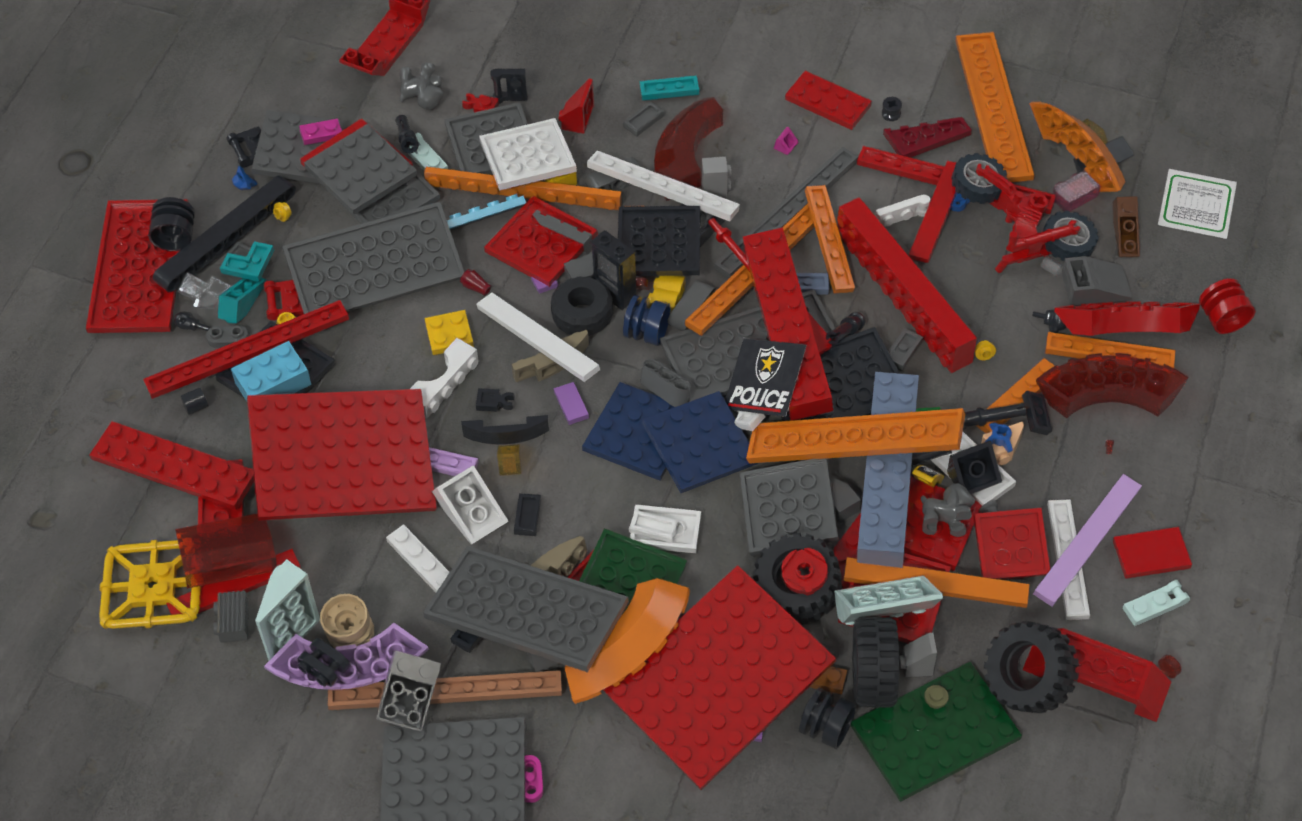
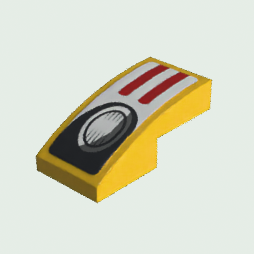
[912,465,944,487]

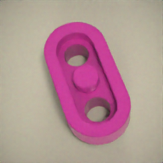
[525,755,544,803]

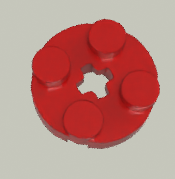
[782,548,828,595]

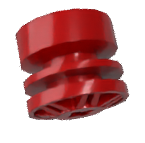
[1199,278,1256,334]

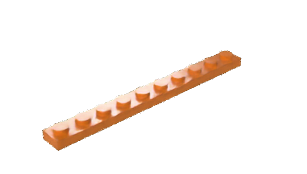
[424,167,622,210]
[685,203,815,336]

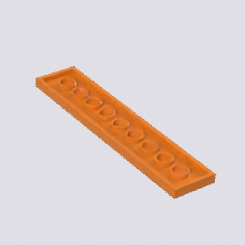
[955,32,1034,182]
[746,408,965,463]

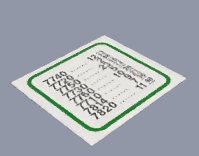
[1158,169,1237,239]

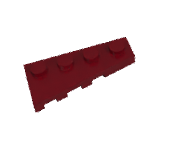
[883,117,972,158]

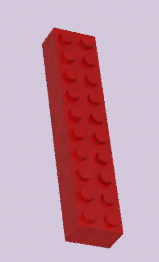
[837,197,977,373]
[742,227,833,421]

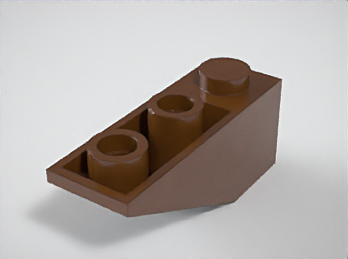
[1112,196,1140,257]

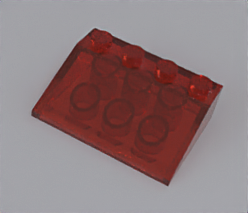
[175,514,277,589]

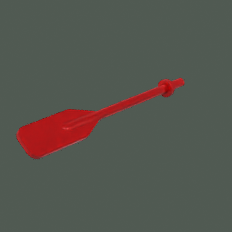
[708,218,832,354]

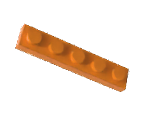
[975,358,1061,434]

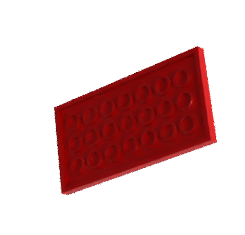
[86,199,188,333]

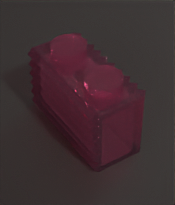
[1053,170,1100,212]

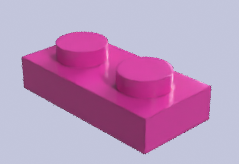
[299,119,342,145]

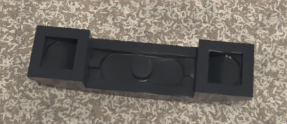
[461,415,549,445]

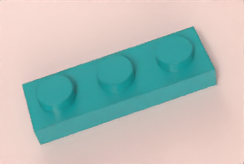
[640,75,699,101]

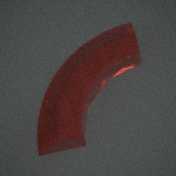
[654,97,723,201]
[1036,353,1189,418]

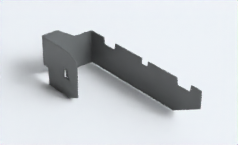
[533,210,592,258]

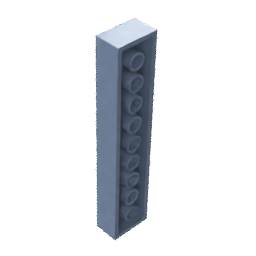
[857,372,919,568]

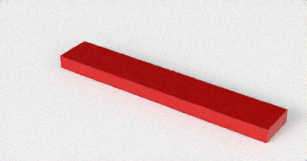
[909,161,957,263]
[166,549,301,615]

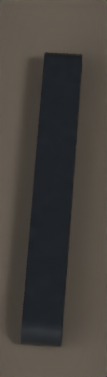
[152,175,296,293]

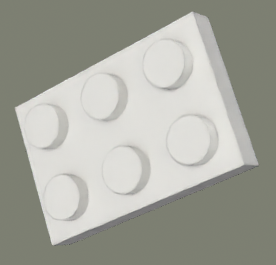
[630,505,701,553]

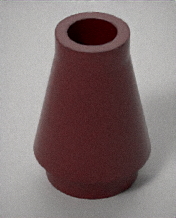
[460,269,492,296]

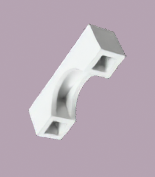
[410,338,479,419]

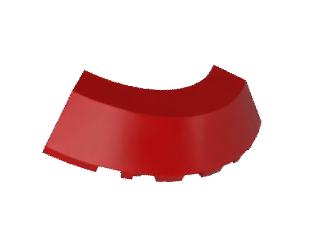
[1054,301,1200,336]

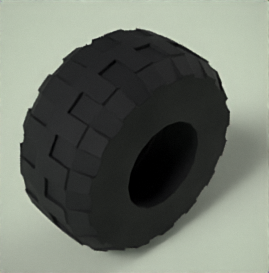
[551,276,613,336]

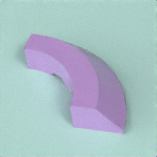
[264,623,429,690]

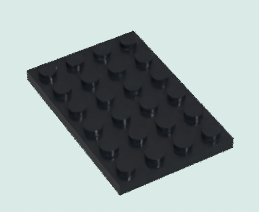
[781,327,900,421]

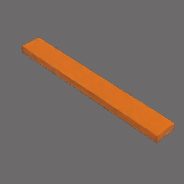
[844,557,1029,608]

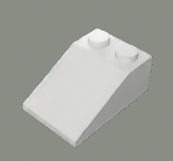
[432,465,508,545]

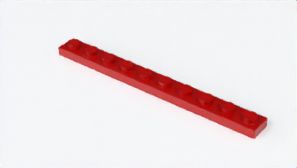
[857,146,1056,215]
[143,300,349,399]

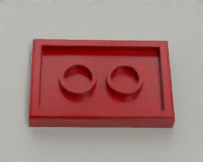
[1113,527,1192,579]

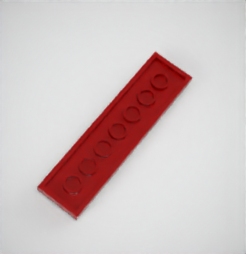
[89,421,254,510]

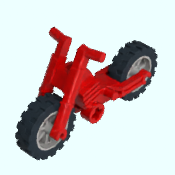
[951,153,1099,273]

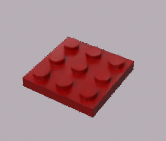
[973,508,1050,580]

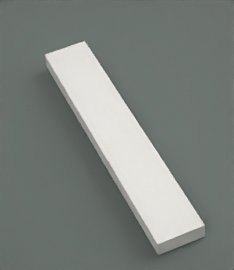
[1047,500,1090,620]

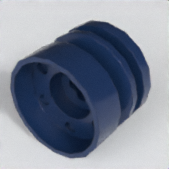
[623,295,671,346]

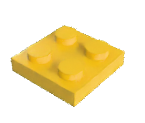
[424,310,474,355]

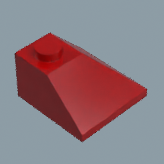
[559,78,594,134]

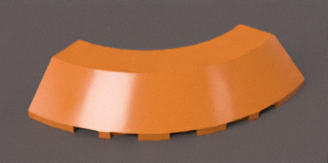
[1029,102,1125,192]
[565,578,690,704]

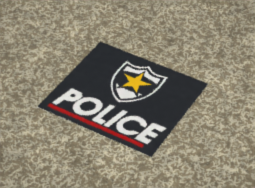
[725,338,807,417]

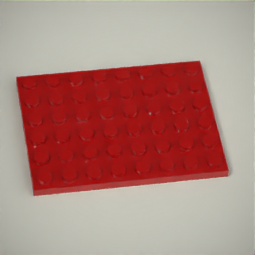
[247,389,437,521]
[604,565,836,790]

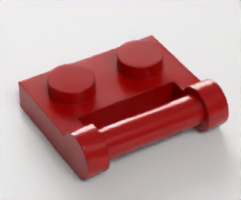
[264,280,304,320]

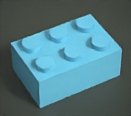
[231,341,311,401]

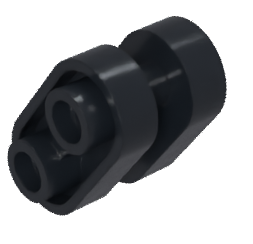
[297,638,351,687]

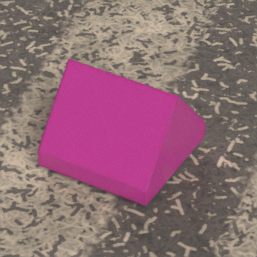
[774,127,799,155]

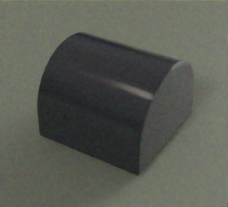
[181,388,208,415]

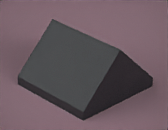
[947,441,1002,494]

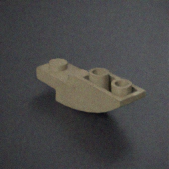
[512,330,589,382]
[531,536,587,577]

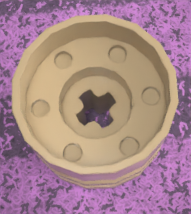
[320,594,374,648]

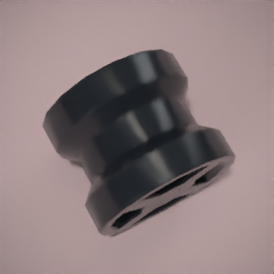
[882,97,902,121]

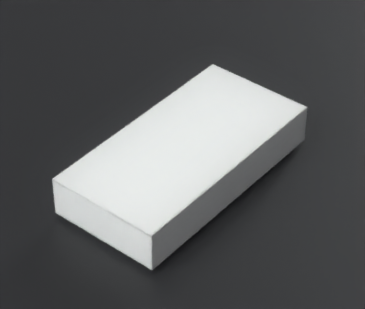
[629,510,678,543]

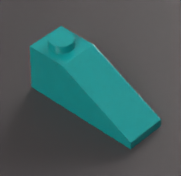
[218,277,267,324]

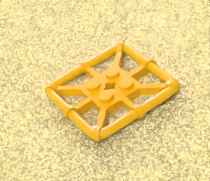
[99,539,203,629]

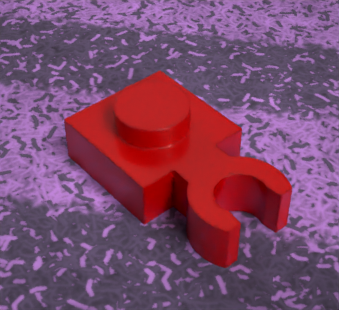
[462,93,499,113]

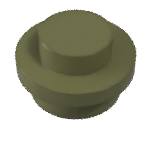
[924,685,948,708]

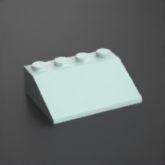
[255,559,320,661]
[834,576,943,625]

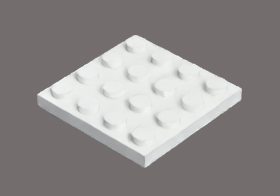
[479,118,577,190]

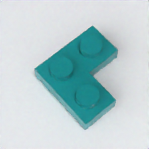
[220,241,274,282]

